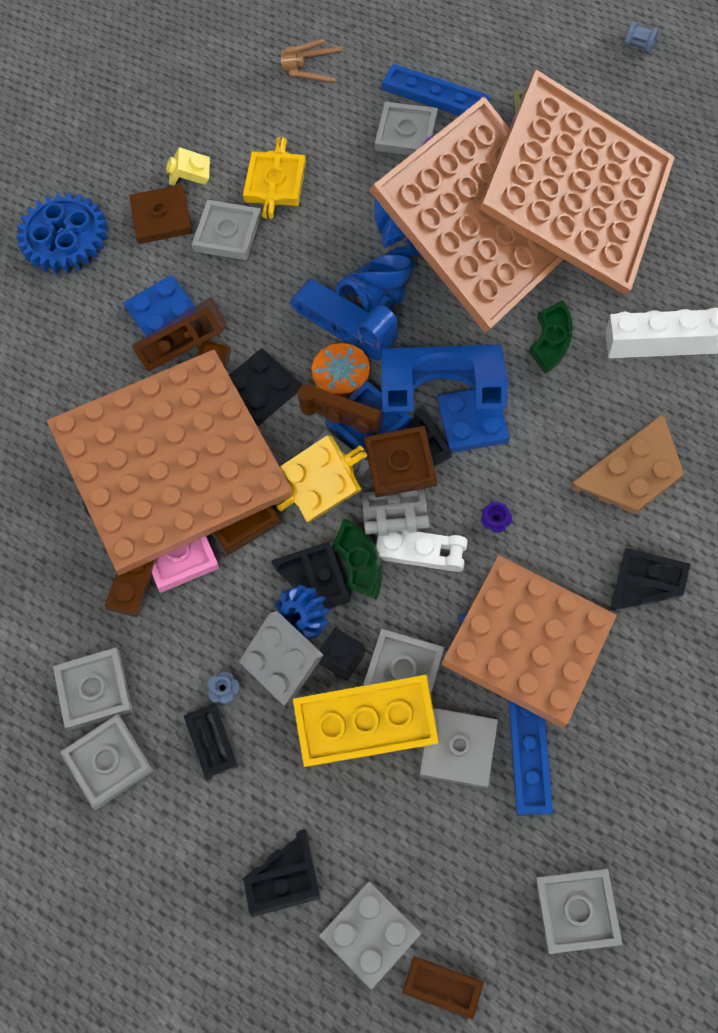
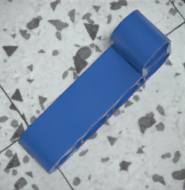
[290,279,398,361]

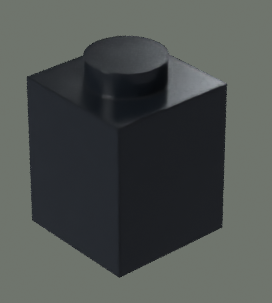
[319,627,365,681]

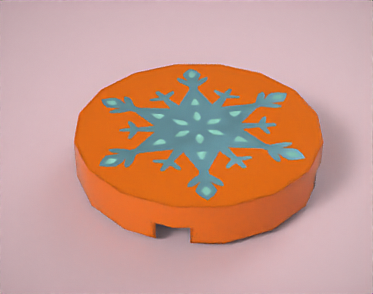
[311,343,371,398]

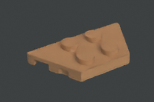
[572,415,684,514]

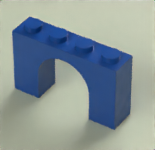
[382,344,508,412]

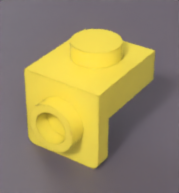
[166,147,210,186]

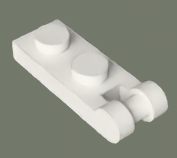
[376,530,468,572]

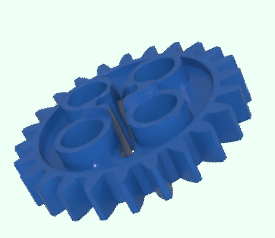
[16,192,109,274]

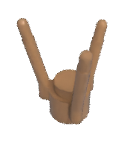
[281,39,343,83]

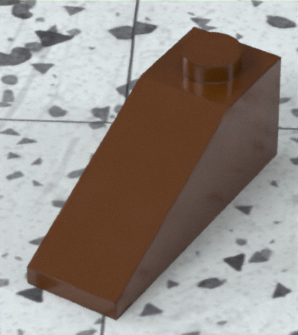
[132,297,227,372]

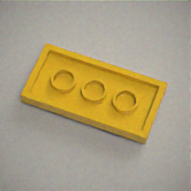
[293,675,440,767]

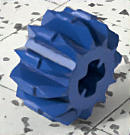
[274,585,330,640]

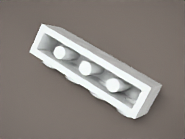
[605,308,718,358]

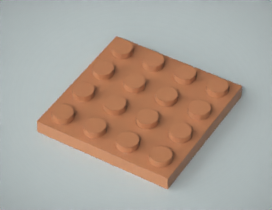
[441,555,617,729]

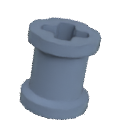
[625,21,659,53]

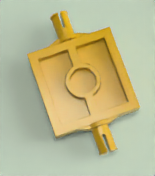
[243,137,306,219]
[275,435,367,522]

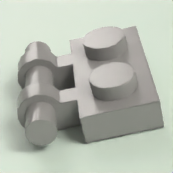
[362,489,429,536]

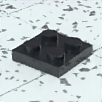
[229,348,302,426]

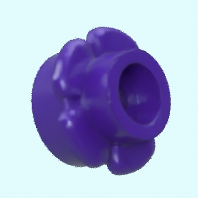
[481,502,512,533]

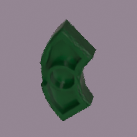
[529,300,573,374]
[332,519,382,600]

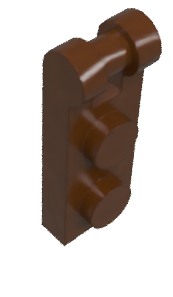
[297,384,382,435]

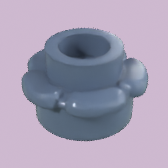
[207,672,239,704]

